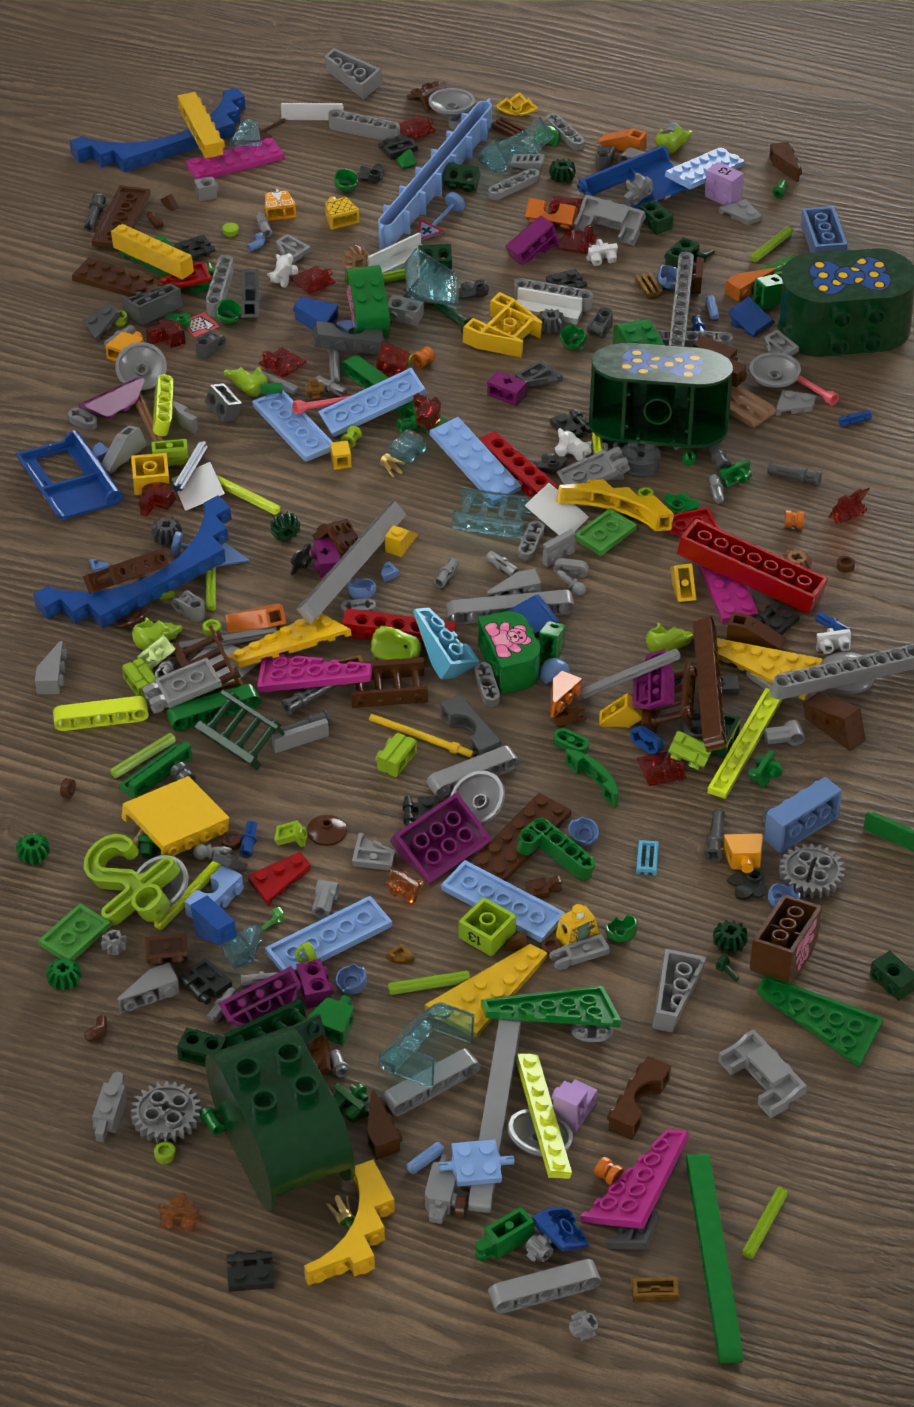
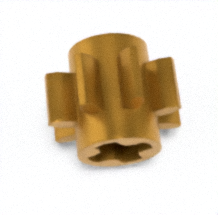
[305,378,324,400]

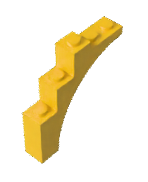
[556,479,674,531]
[304,1159,395,1285]

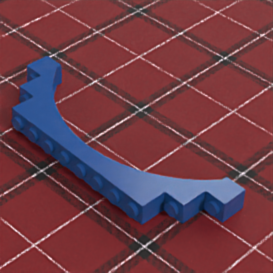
[70,87,246,172]
[33,495,232,628]

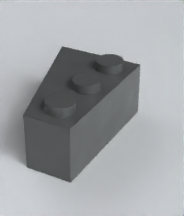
[121,283,183,325]

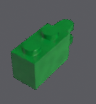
[475,1207,534,1262]

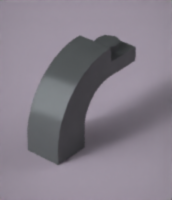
[241,269,259,318]

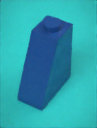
[293,297,339,331]
[190,895,237,945]

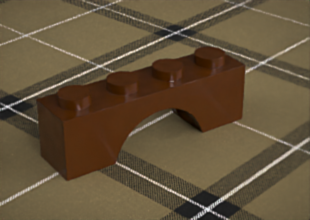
[607,1056,671,1140]

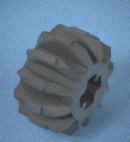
[537,309,565,335]
[151,516,182,546]

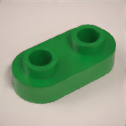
[553,728,589,754]

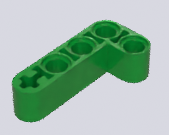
[516,818,595,881]

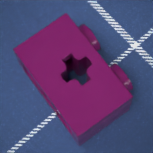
[487,371,527,406]
[311,538,340,578]

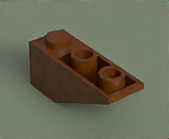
[769,142,802,182]
[726,612,786,651]
[367,1090,402,1160]

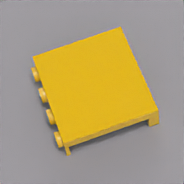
[122,776,230,856]

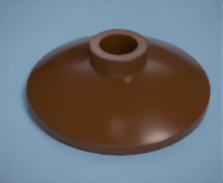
[116,607,151,628]
[307,815,347,846]

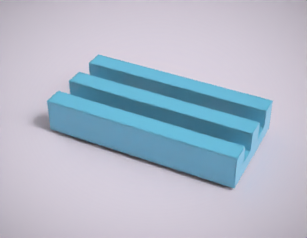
[636,840,659,876]

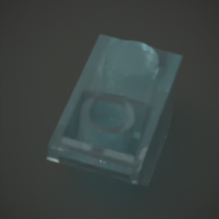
[222,924,261,969]

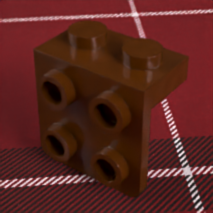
[407,81,447,111]
[312,519,359,556]
[145,933,188,965]

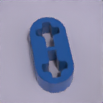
[630,726,664,754]

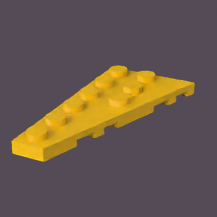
[227,613,352,668]
[717,638,823,700]
[425,944,547,1038]

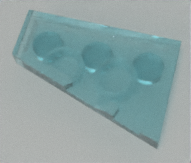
[231,120,261,146]

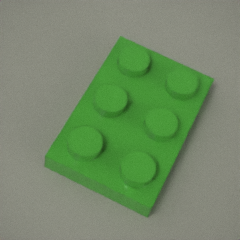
[574,509,637,556]
[38,903,111,960]

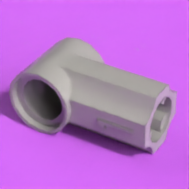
[764,720,805,746]
[312,880,339,919]

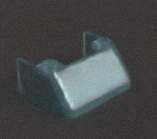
[476,117,553,173]
[379,1002,474,1088]

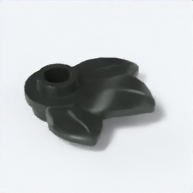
[356,163,384,183]
[459,279,489,298]
[533,453,568,474]
[290,543,312,575]
[727,868,766,899]

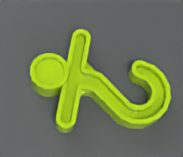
[84,834,180,926]

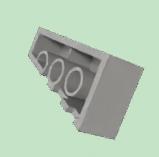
[324,48,383,100]
[652,949,707,1033]

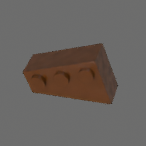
[803,692,866,751]

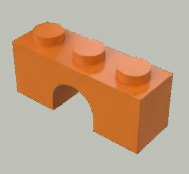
[525,198,578,230]

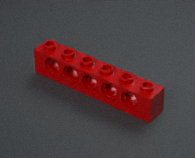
[478,431,559,499]
[342,608,456,648]

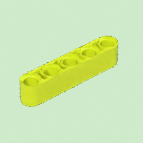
[153,374,173,436]
[53,696,149,731]

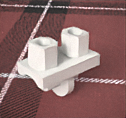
[586,239,618,266]
[816,628,851,654]

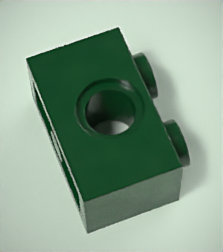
[870,951,914,1001]

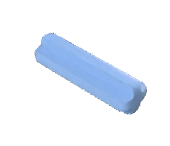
[705,295,719,320]
[406,1142,444,1175]

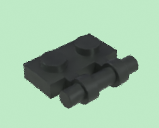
[378,135,418,159]
[174,235,216,261]
[546,268,587,289]
[550,408,592,439]
[755,601,800,635]
[402,796,438,827]
[178,957,232,1005]
[227,1250,274,1292]

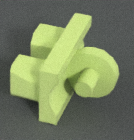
[137,635,175,669]

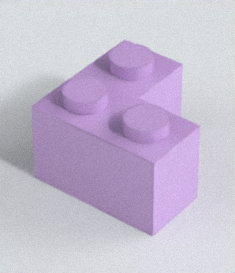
[552,1079,597,1133]

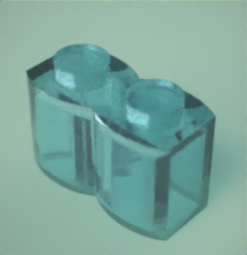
[387,429,426,466]

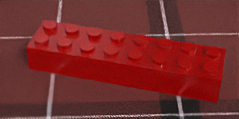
[677,519,828,614]

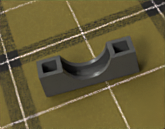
[313,321,384,356]
[440,695,502,757]

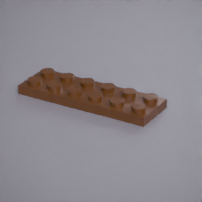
[92,185,151,250]
[72,257,166,297]
[470,793,571,881]

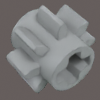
[101,930,127,955]
[525,1234,553,1262]
[569,1310,598,1341]

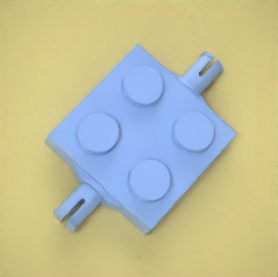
[438,1139,514,1187]

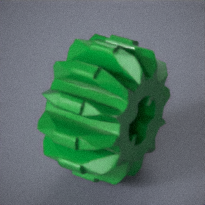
[15,832,50,866]
[46,956,82,992]

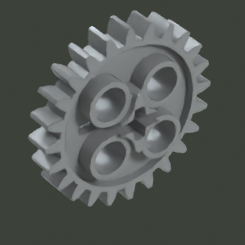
[779,843,845,899]
[131,1081,202,1143]

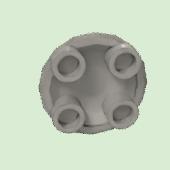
[571,1024,613,1042]

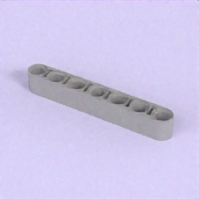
[446,590,575,625]

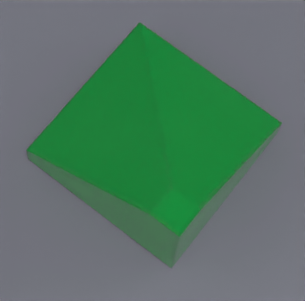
[396,149,417,169]

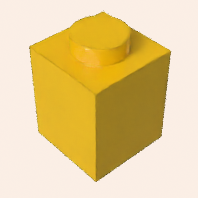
[330,441,352,470]

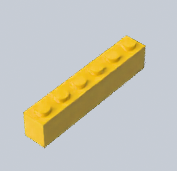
[177,92,225,159]
[111,224,194,280]

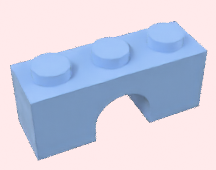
[185,865,243,919]

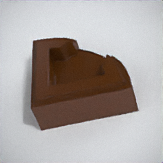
[160,194,178,211]
[505,932,526,951]

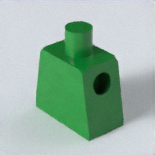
[753,274,783,312]
[539,621,566,664]
[307,995,354,1046]

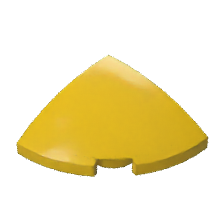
[495,92,538,116]

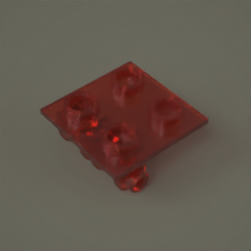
[398,116,436,140]
[548,196,583,218]
[558,225,597,254]
[290,266,336,294]
[375,341,410,378]
[259,347,307,378]
[828,488,870,524]
[637,751,686,786]

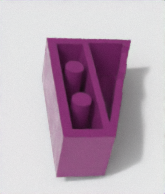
[505,215,561,265]

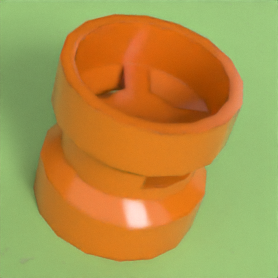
[412,346,435,369]
[785,510,804,529]
[594,1157,625,1185]

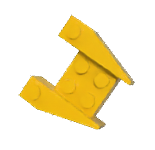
[463,292,542,358]

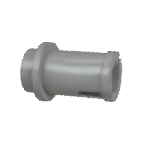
[330,1049,349,1077]

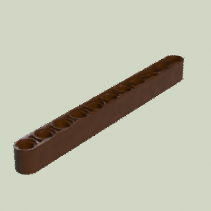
[693,616,727,753]

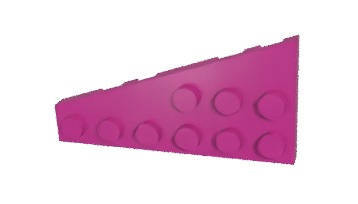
[257,654,372,693]
[580,1129,689,1229]

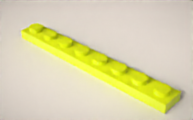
[707,688,783,799]
[516,1053,572,1179]

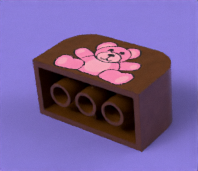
[750,894,822,984]

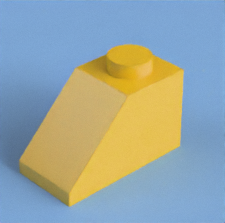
[385,525,418,557]
[670,563,696,602]
[599,693,643,728]

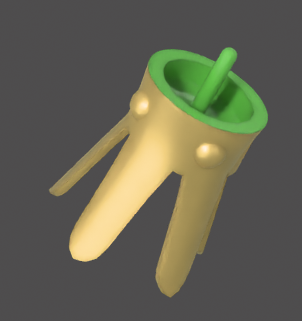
[380,453,405,477]
[326,1195,355,1228]

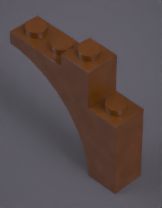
[693,335,747,388]

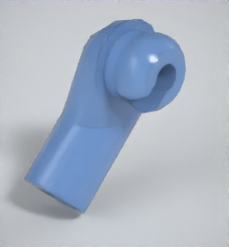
[247,232,265,252]

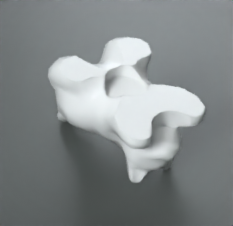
[267,253,298,288]
[555,428,592,461]

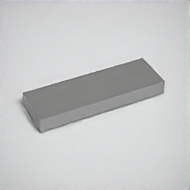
[272,718,329,753]

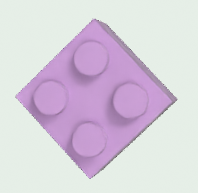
[705,161,744,206]

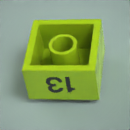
[458,897,516,957]

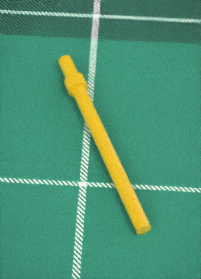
[369,714,474,758]

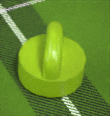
[295,941,317,963]

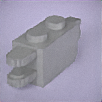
[92,1071,127,1142]
[425,1154,461,1224]

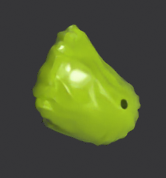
[655,126,693,154]
[224,367,267,397]
[132,617,183,650]
[645,623,694,653]
[371,626,422,660]

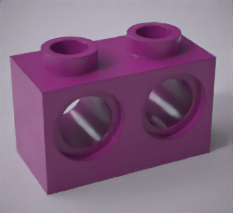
[296,959,334,1009]

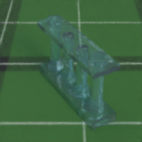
[452,487,532,539]

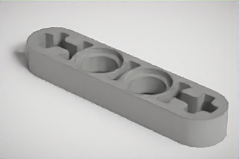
[546,113,585,150]
[488,168,539,200]

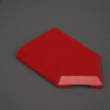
[159,262,211,288]
[666,507,720,537]

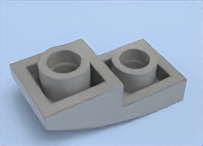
[172,401,198,434]

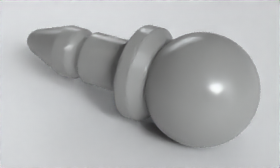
[557,570,586,596]
[193,844,232,860]

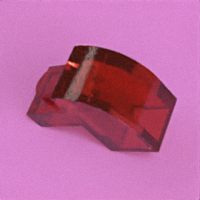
[146,319,186,348]
[413,392,441,431]
[138,482,176,517]

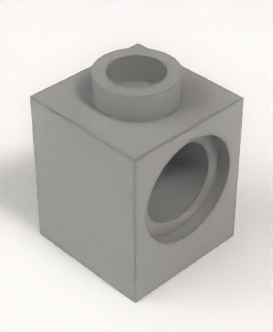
[194,176,219,202]

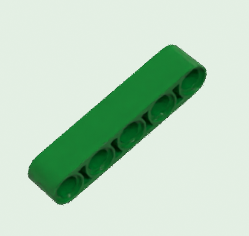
[166,684,261,731]

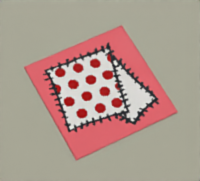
[186,312,220,337]

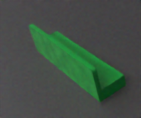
[863,811,914,851]

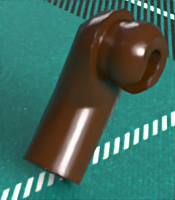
[147,211,164,229]
[84,1015,107,1042]

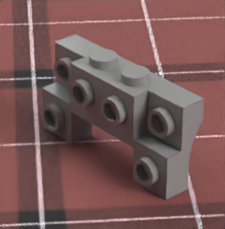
[574,195,646,246]
[718,1029,807,1118]

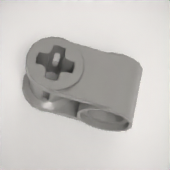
[171,590,206,622]

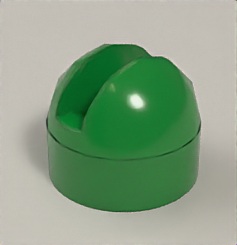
[682,451,696,466]

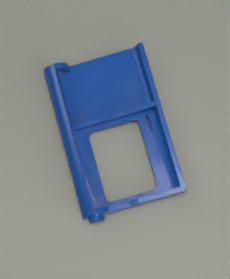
[577,145,689,209]
[15,431,123,520]

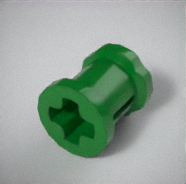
[396,415,418,434]

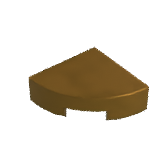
[386,944,415,964]

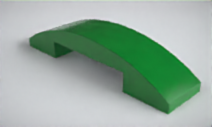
[565,748,618,808]

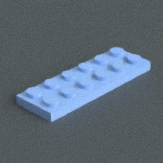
[665,148,744,189]
[318,368,427,438]
[252,389,332,462]
[429,417,521,504]
[441,860,565,943]
[265,896,392,975]

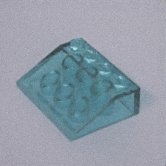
[405,248,459,306]

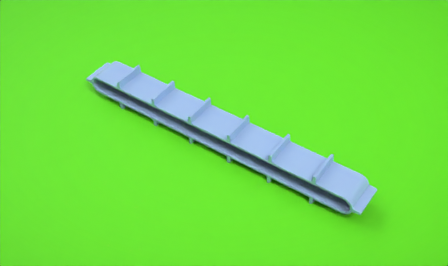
[378,98,492,250]

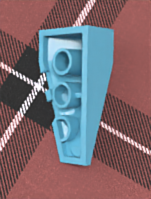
[413,608,480,680]

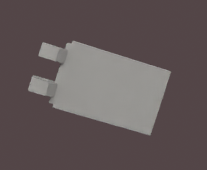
[557,447,631,485]
[142,658,222,714]

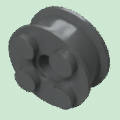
[622,443,660,477]

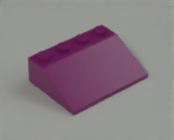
[390,792,493,884]

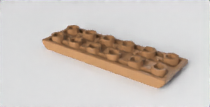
[729,385,776,428]

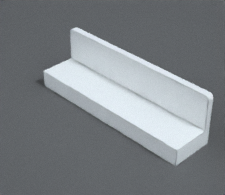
[281,103,344,120]
[368,232,422,273]
[517,287,582,324]

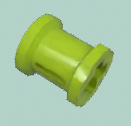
[341,426,362,449]

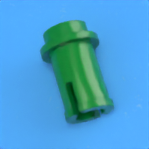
[772,180,788,198]
[261,382,282,396]
[201,1107,224,1135]

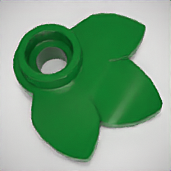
[161,312,191,329]
[664,492,700,514]

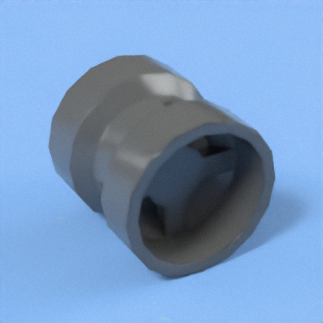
[170,762,197,782]

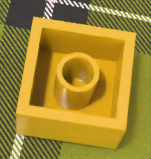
[131,453,170,495]

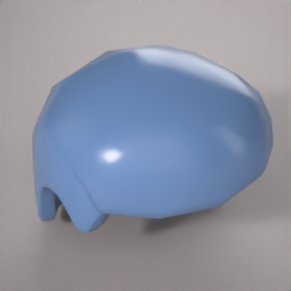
[657,265,677,289]
[347,578,376,599]
[539,658,570,684]
[568,817,599,847]
[768,883,801,907]
[335,964,367,995]

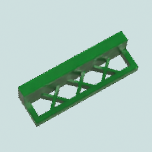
[119,741,192,799]

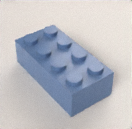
[801,206,848,253]
[764,777,842,854]

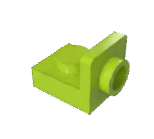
[274,820,308,847]

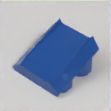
[728,296,775,337]
[509,594,559,638]
[532,1206,589,1251]

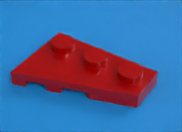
[248,851,311,906]

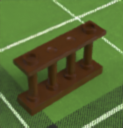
[83,548,169,594]
[172,625,241,699]
[351,657,428,708]
[641,659,697,734]

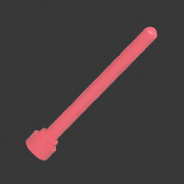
[797,376,839,406]
[292,395,352,415]

